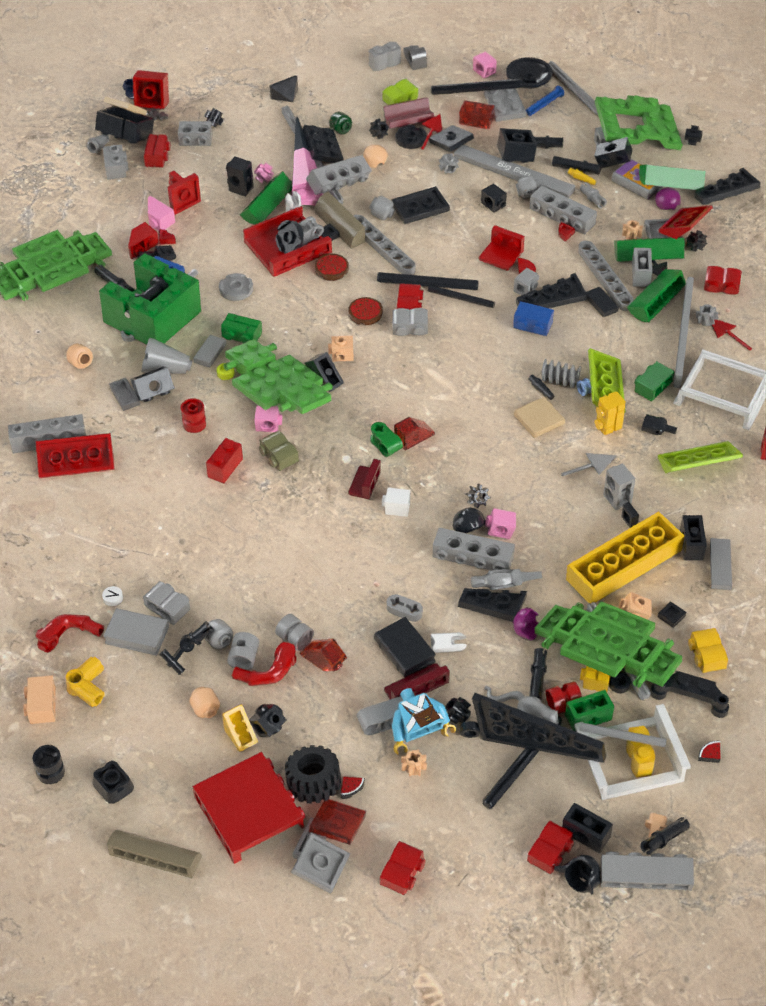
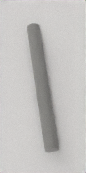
[580,722,667,747]

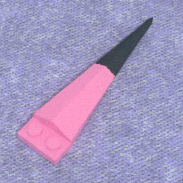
[291,117,323,206]

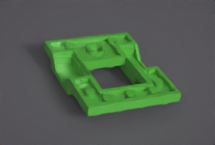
[594,95,683,150]

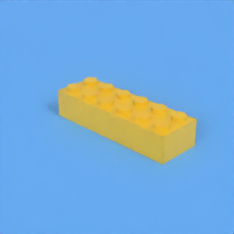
[566,511,685,603]

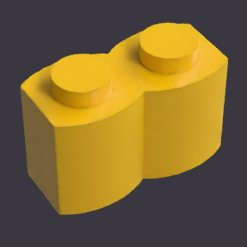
[688,628,728,673]
[626,726,655,778]

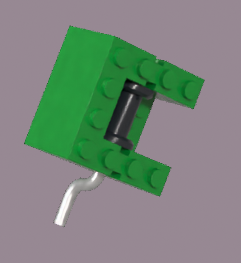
[99,253,201,345]

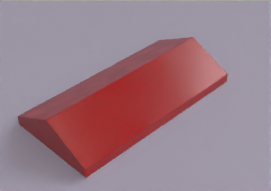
[658,205,713,239]
[36,433,114,478]

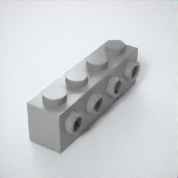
[600,852,694,891]

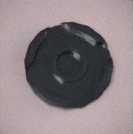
[395,125,427,149]
[276,220,304,254]

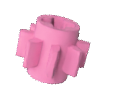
[254,163,274,183]

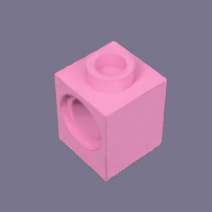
[473,52,497,78]
[254,406,283,432]
[485,508,516,539]

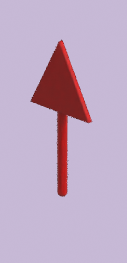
[421,113,442,150]
[712,319,752,351]

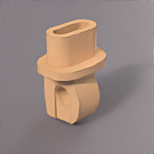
[645,813,667,838]

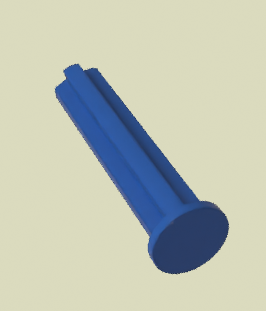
[526,86,565,116]

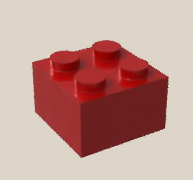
[133,70,169,109]

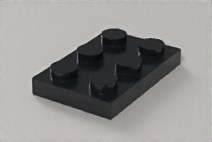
[302,125,344,163]
[391,186,450,224]

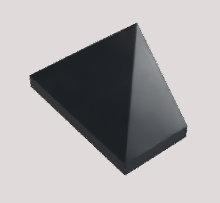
[269,75,298,102]

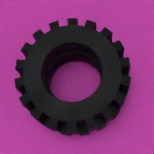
[285,745,341,804]

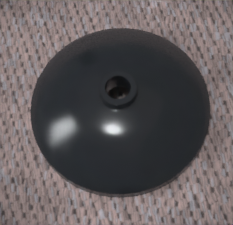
[506,57,552,89]

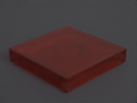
[309,799,366,845]

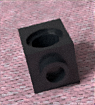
[481,183,507,213]

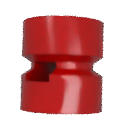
[180,398,206,433]
[545,681,582,714]

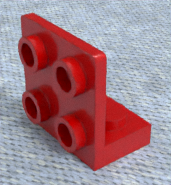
[479,225,525,271]

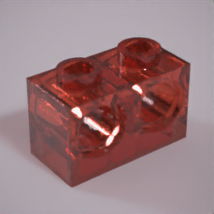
[459,100,495,129]

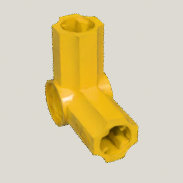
[66,656,104,707]

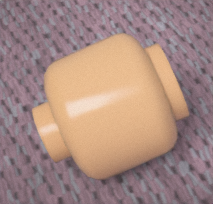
[66,343,93,369]
[189,687,220,718]

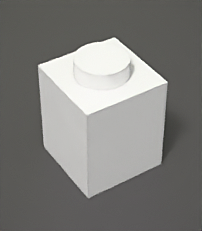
[382,488,410,517]

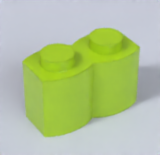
[382,79,418,105]

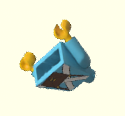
[392,688,456,755]

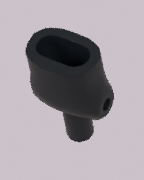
[641,414,678,435]

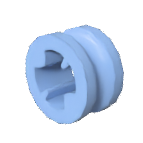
[576,378,591,396]

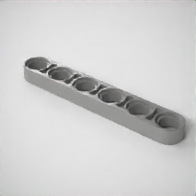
[354,215,415,275]
[578,240,634,311]

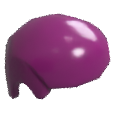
[655,187,681,210]
[513,607,539,641]

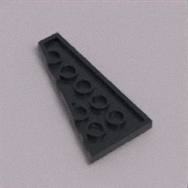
[472,693,606,763]

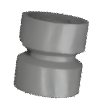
[275,614,314,651]
[227,632,259,670]

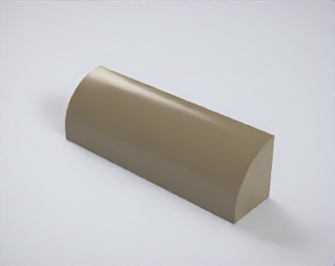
[315,191,365,249]
[107,830,202,878]

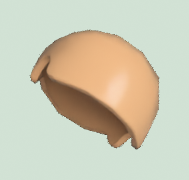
[363,144,388,168]

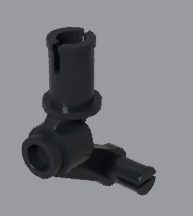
[159,621,214,675]

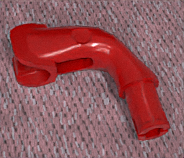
[35,614,104,653]
[232,642,297,686]

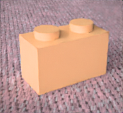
[23,675,56,724]

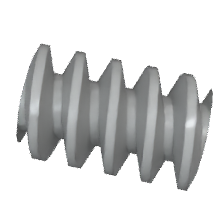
[541,359,581,388]

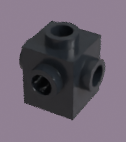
[249,704,287,737]

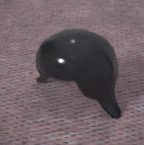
[453,507,486,533]
[554,855,601,895]

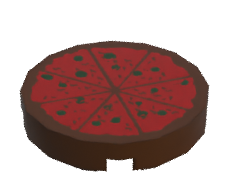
[315,254,349,281]
[349,297,383,325]

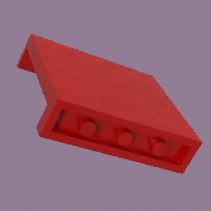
[243,206,332,277]
[192,752,305,864]

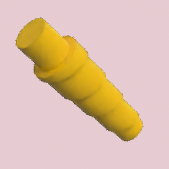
[568,168,597,185]

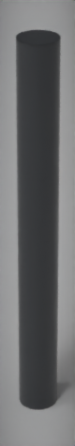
[428,285,495,308]

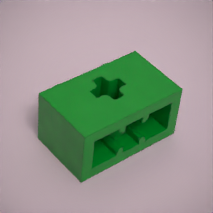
[565,690,614,732]

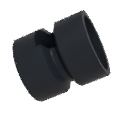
[32,745,65,785]

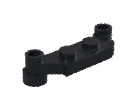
[650,670,729,718]

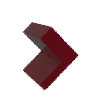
[348,459,381,500]

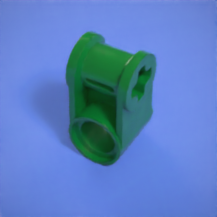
[370,422,403,457]

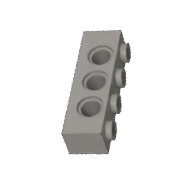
[306,155,372,195]
[530,186,597,235]
[8,414,86,453]
[433,528,515,570]

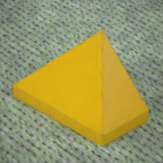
[222,704,258,752]

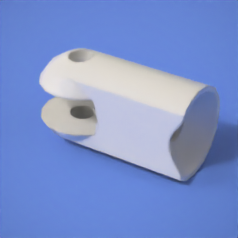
[285,191,301,212]
[431,632,467,653]

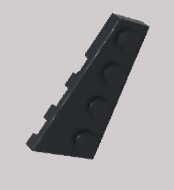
[694,168,761,205]
[516,273,587,308]

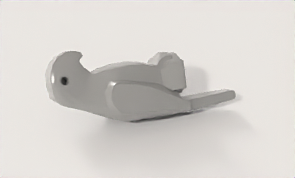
[471,569,542,590]

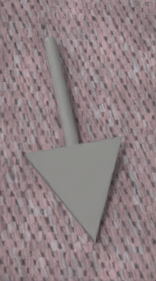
[561,453,617,476]

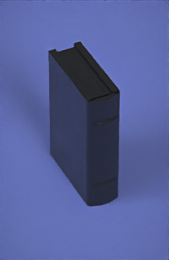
[374,617,436,678]

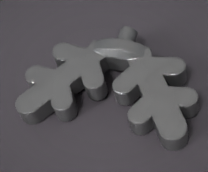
[146,108,168,120]

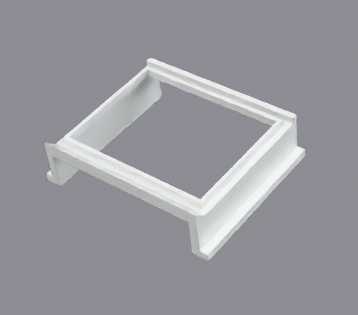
[673,349,766,430]
[575,704,691,800]

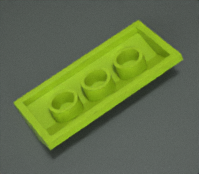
[588,348,626,413]
[658,441,743,473]

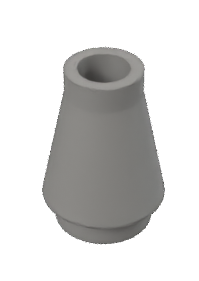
[87,134,109,153]

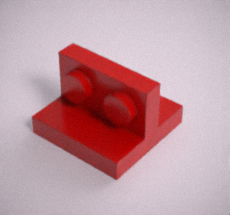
[167,170,201,215]

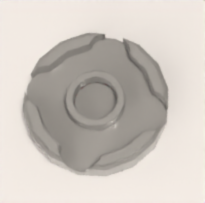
[219,273,253,301]

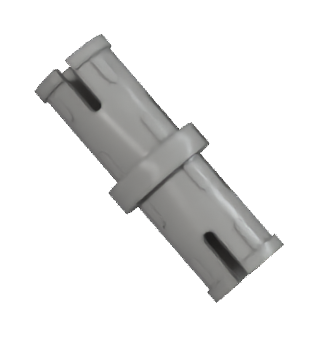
[580,182,607,208]

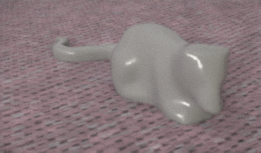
[484,686,559,724]

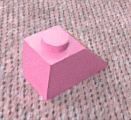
[148,196,175,231]

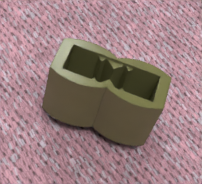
[259,430,299,471]

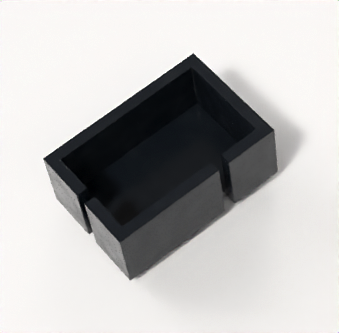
[95,106,154,144]

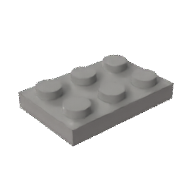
[484,88,526,122]

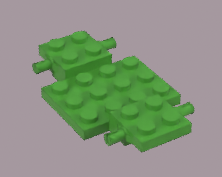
[0,230,112,301]
[223,339,332,414]
[535,601,682,688]

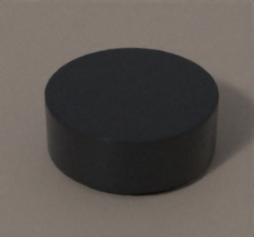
[609,672,631,694]
[460,721,481,738]

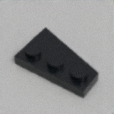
[458,588,527,622]

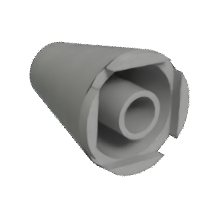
[141,338,192,374]

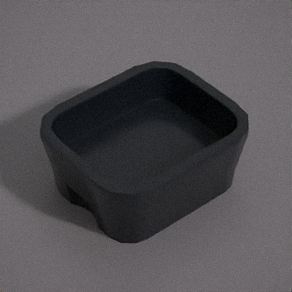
[93,761,134,804]

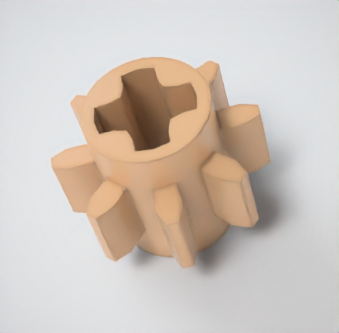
[622,220,643,240]
[401,749,427,776]

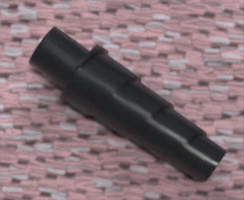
[528,374,555,400]

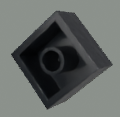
[497,128,537,163]

